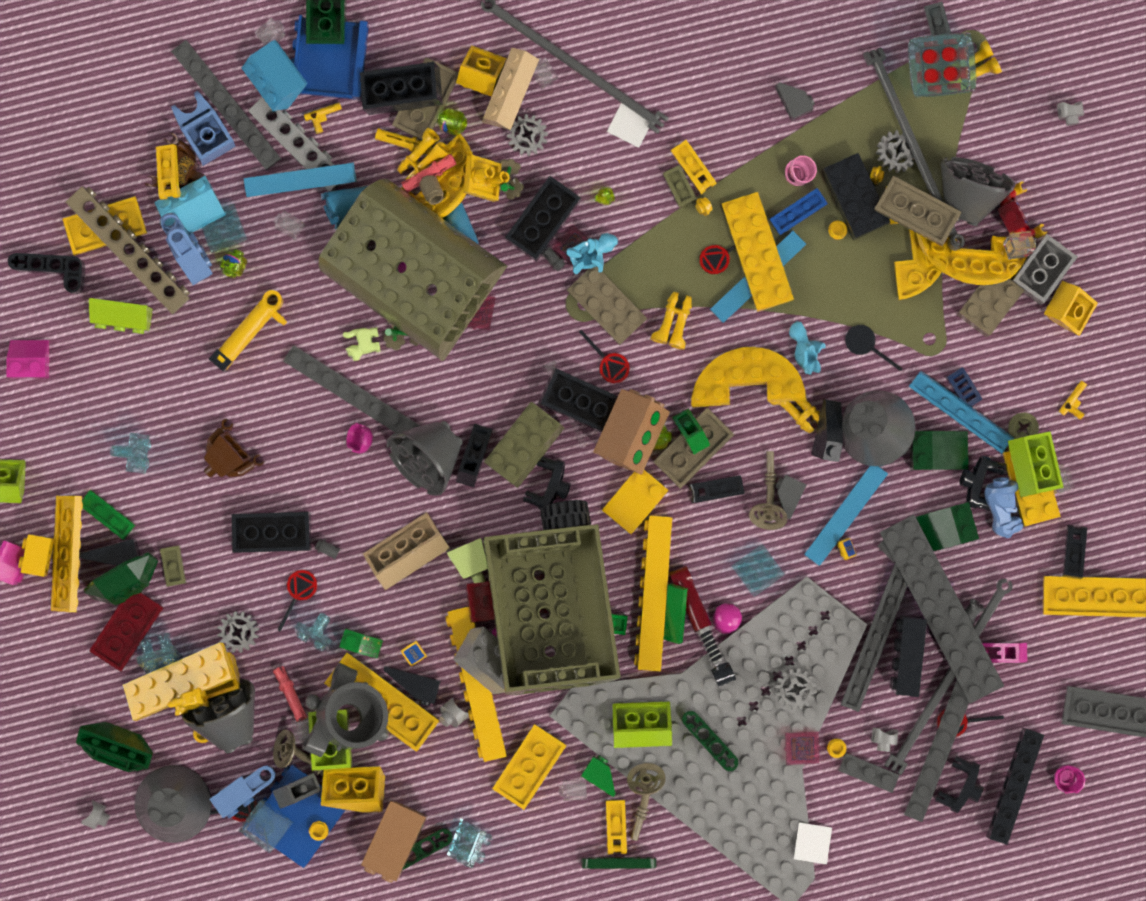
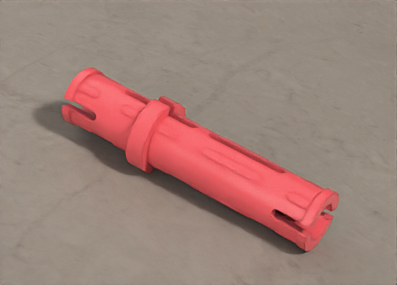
[401,154,457,193]
[273,666,307,722]

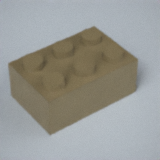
[956,279,1025,338]

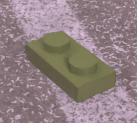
[663,165,697,208]
[160,546,186,587]

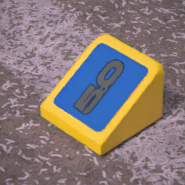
[837,538,856,560]
[400,640,427,667]

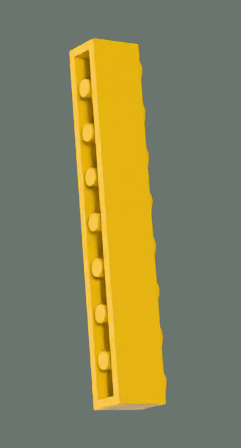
[634,516,672,671]
[445,607,507,762]

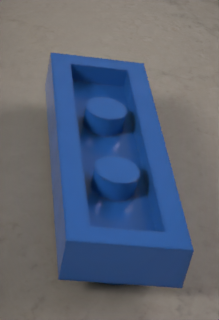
[769,188,828,236]

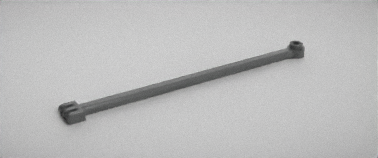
[481,0,669,134]
[863,47,965,251]
[884,578,1013,775]

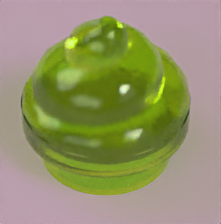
[594,186,615,206]

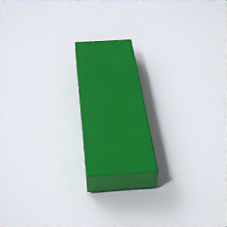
[82,490,136,540]
[663,584,688,644]

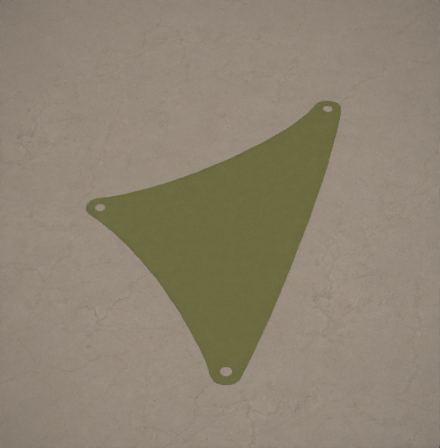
[566,30,988,357]

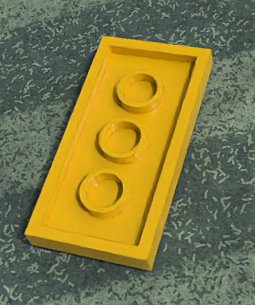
[62,196,148,256]
[1002,451,1061,527]
[492,724,567,810]

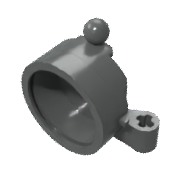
[302,663,389,757]

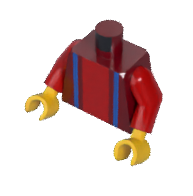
[997,181,1047,241]

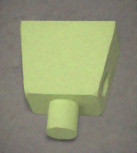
[447,538,488,583]

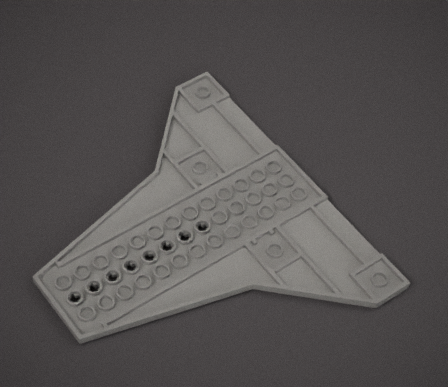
[550,577,867,901]

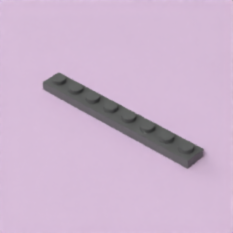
[171,40,281,171]
[283,345,420,433]
[840,563,907,712]
[904,680,969,822]

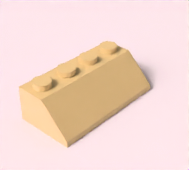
[482,48,539,130]
[363,512,450,590]

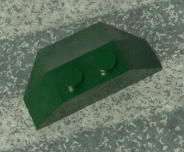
[83,552,158,605]
[76,722,153,773]

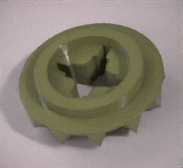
[1008,413,1039,439]

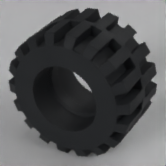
[540,500,591,530]

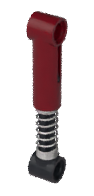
[669,565,736,687]

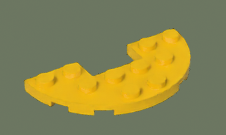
[401,133,473,218]
[885,186,942,300]
[917,234,1029,285]
[691,347,807,407]

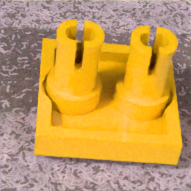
[464,155,510,202]

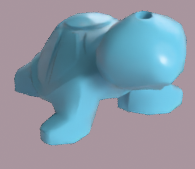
[567,233,618,274]
[789,321,826,375]

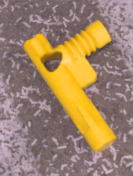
[304,102,342,134]
[1058,381,1087,420]

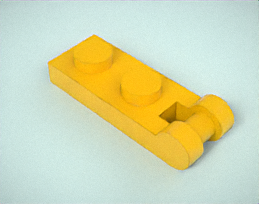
[670,140,717,194]
[156,144,181,200]
[606,800,627,855]

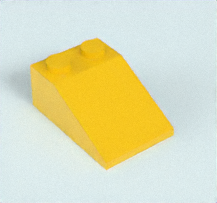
[602,470,669,534]
[321,766,385,812]

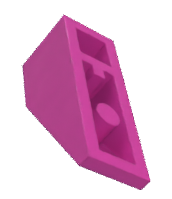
[982,643,1027,663]

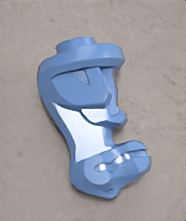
[984,477,1023,538]

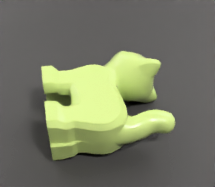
[343,327,381,361]

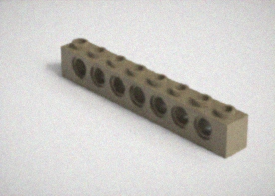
[66,186,191,315]

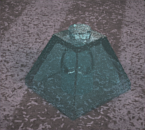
[239,799,293,854]

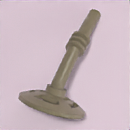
[749,451,787,530]
[273,730,324,777]
[627,763,666,841]

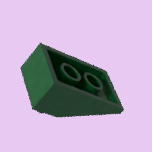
[306,0,347,44]
[910,431,969,471]
[916,502,979,551]

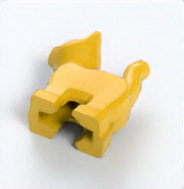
[167,687,209,716]

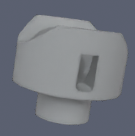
[1057,100,1084,126]
[439,698,469,727]
[871,727,898,752]
[81,800,110,830]

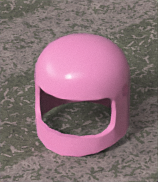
[784,156,817,186]

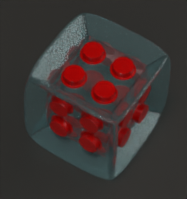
[908,32,976,98]

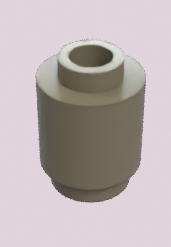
[419,175,444,205]

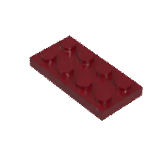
[465,575,547,623]
[89,592,164,672]

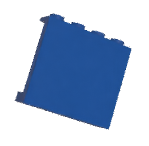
[291,15,369,100]
[247,764,345,868]

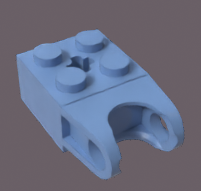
[171,91,236,166]
[160,213,213,285]
[209,766,275,818]

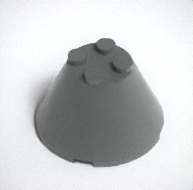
[941,157,1015,226]
[842,390,916,467]
[386,421,463,496]
[181,679,255,754]
[135,765,212,843]

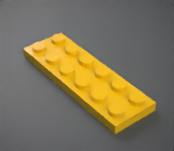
[721,192,794,312]
[51,496,83,612]
[1043,576,1146,617]
[123,642,234,721]
[324,652,440,752]

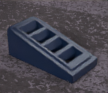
[946,367,982,407]

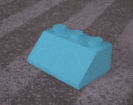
[154,176,226,234]

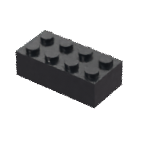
[360,62,443,115]
[822,153,890,241]
[505,176,581,262]
[538,368,618,433]
[231,512,312,553]
[890,615,927,697]

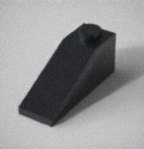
[811,399,843,462]
[456,424,493,487]
[79,539,141,566]
[383,666,441,706]

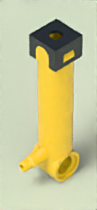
[209,290,287,373]

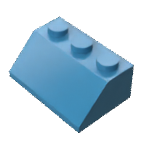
[241,40,308,111]

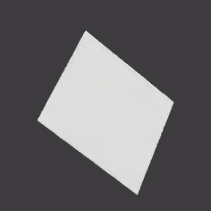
[607,103,650,148]
[794,823,832,864]

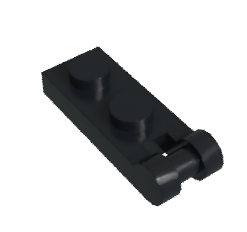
[688,475,745,504]
[1062,524,1087,579]

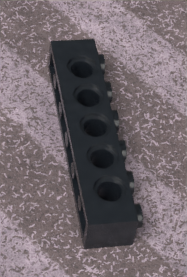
[986,727,1044,845]

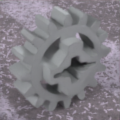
[507,114,548,157]
[876,130,915,173]
[217,611,260,653]
[775,668,817,710]

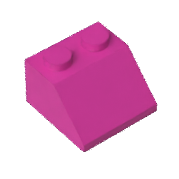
[6,340,49,379]
[0,540,25,585]

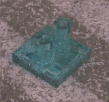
[202,203,248,253]
[110,433,151,474]
[731,544,785,597]
[295,612,332,652]
[136,633,183,674]
[447,819,492,868]

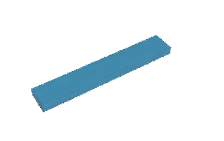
[243,162,357,197]
[710,231,806,323]
[909,370,1014,454]
[804,466,888,566]

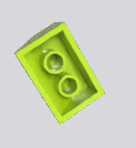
[89,298,153,334]
[1008,431,1064,497]
[0,459,26,503]
[612,702,672,748]
[308,708,352,771]

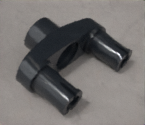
[959,455,1006,512]
[523,456,571,510]
[935,755,985,813]

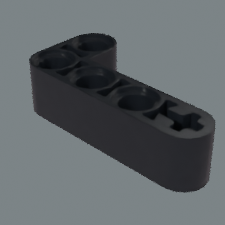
[8,253,86,295]

